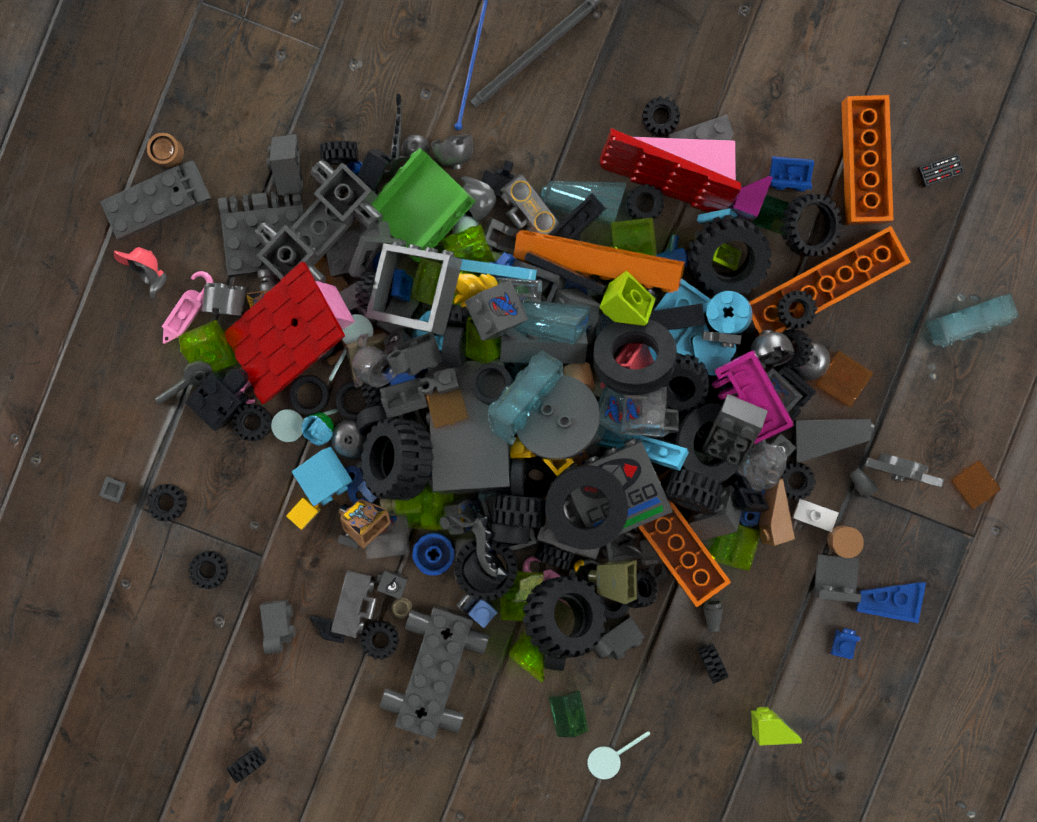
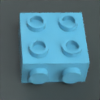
[292,447,353,506]

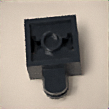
[185,368,249,431]

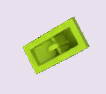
[712,243,742,271]

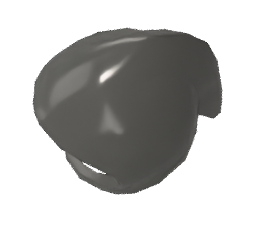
[461,176,496,222]

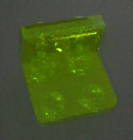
[442,224,496,277]

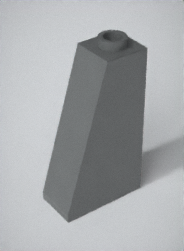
[792,419,874,462]

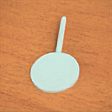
[329,314,373,381]
[271,408,339,442]
[588,731,650,779]

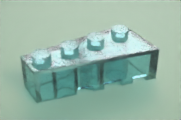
[926,293,1019,347]
[488,350,564,445]

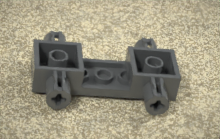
[254,160,383,283]
[379,604,490,739]

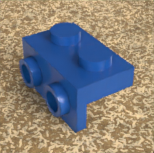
[769,156,814,192]

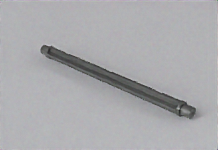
[470,0,601,108]

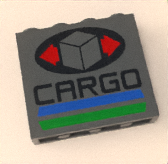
[565,438,673,535]

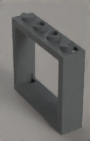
[366,241,462,336]

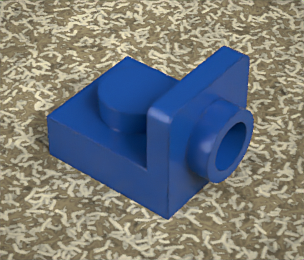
[391,269,413,302]
[831,628,861,659]

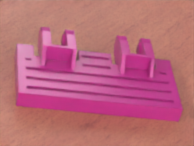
[712,350,793,444]

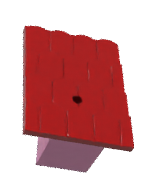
[600,128,741,212]
[224,262,355,404]

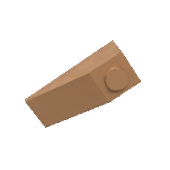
[759,478,795,546]

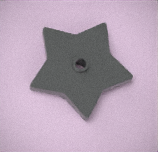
[865,453,944,488]

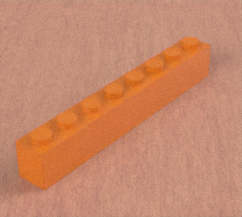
[514,230,685,293]

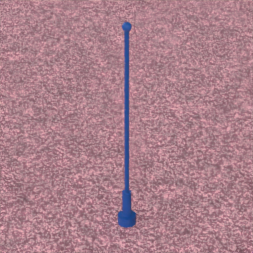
[454,0,488,131]

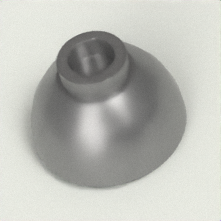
[401,135,430,157]

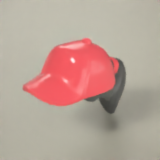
[114,247,167,299]

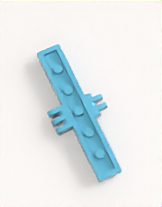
[594,420,689,471]

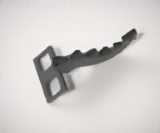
[383,93,410,175]
[449,511,508,581]

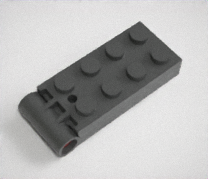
[100,161,211,241]

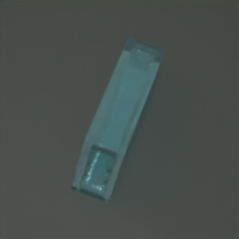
[540,181,626,226]
[514,299,590,345]

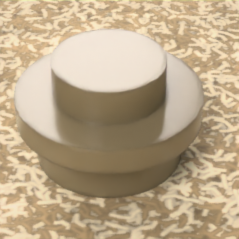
[391,597,412,618]

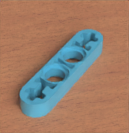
[460,259,537,281]

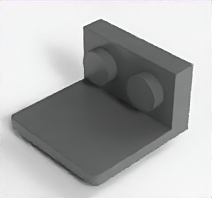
[813,554,861,603]

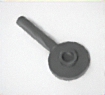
[155,361,213,405]

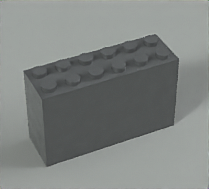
[425,359,514,495]

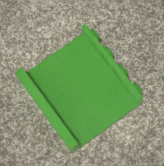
[371,148,476,263]

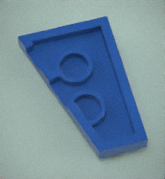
[855,582,926,623]

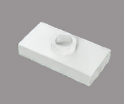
[792,499,839,532]

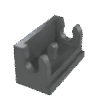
[380,377,428,418]

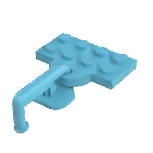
[648,279,736,376]

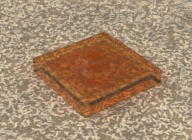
[815,351,873,408]

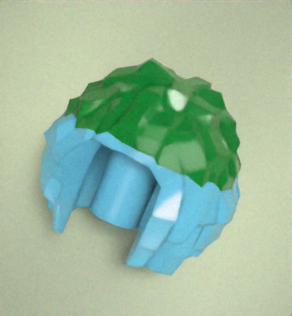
[301,412,334,446]

